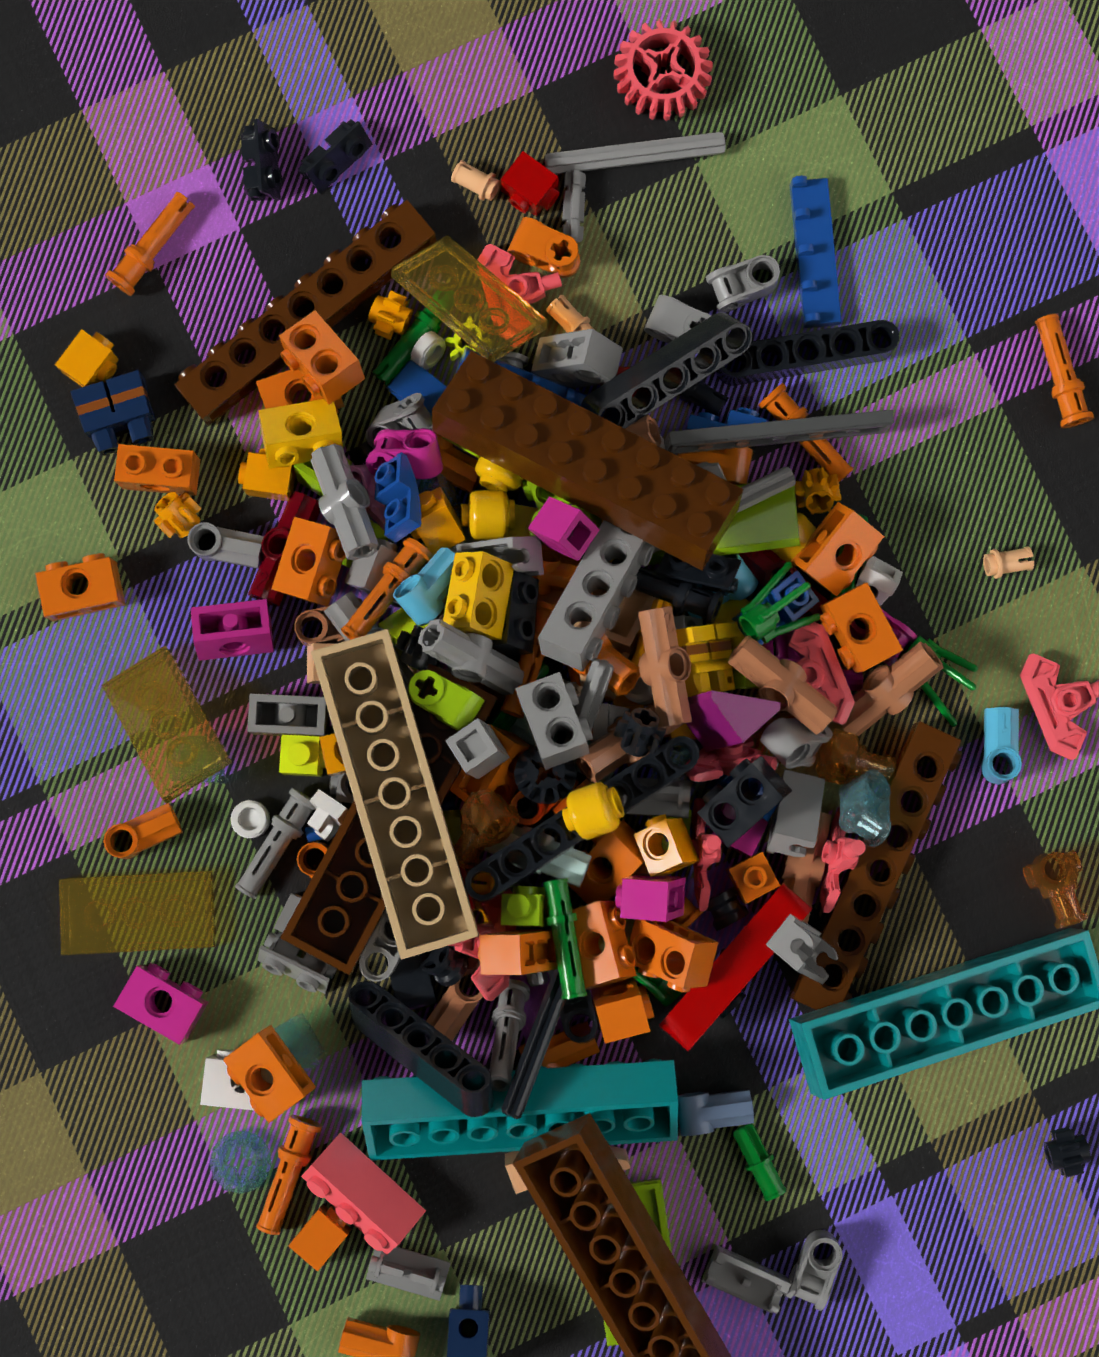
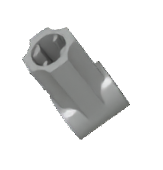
[188,523,264,569]

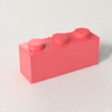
[301,1132,426,1255]

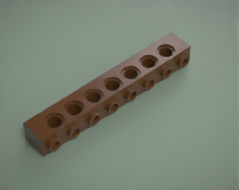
[174,200,437,426]
[789,721,962,1010]

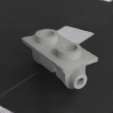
[615,778,691,818]
[258,932,337,994]
[366,1247,451,1301]

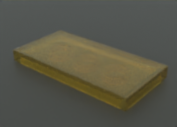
[391,235,548,362]
[101,645,232,804]
[59,871,215,955]

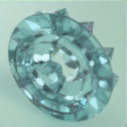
[209,1131,271,1194]

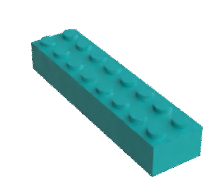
[789,928,1099,1100]
[362,1059,678,1160]

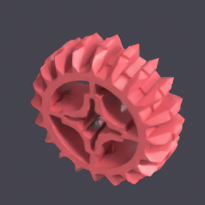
[614,19,713,122]

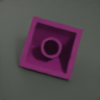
[686,690,781,752]

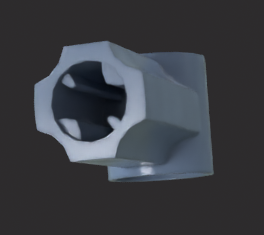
[678,1089,754,1136]

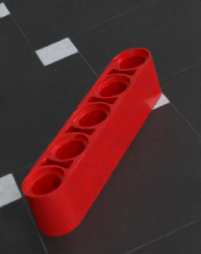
[659,883,813,1051]

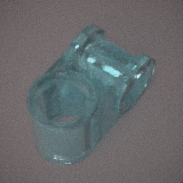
[839,769,891,847]

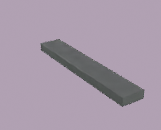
[664,409,894,454]

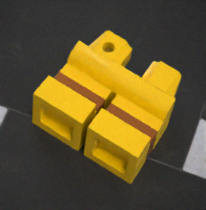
[676,622,739,697]

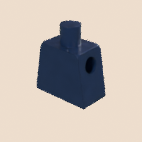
[447,1284,490,1357]

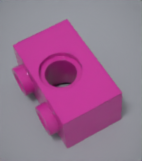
[191,599,274,661]
[615,873,686,922]
[113,962,209,1045]

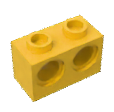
[443,551,514,640]

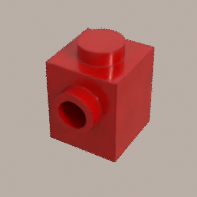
[500,151,560,217]

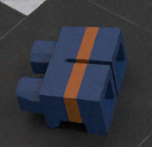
[70,370,156,456]

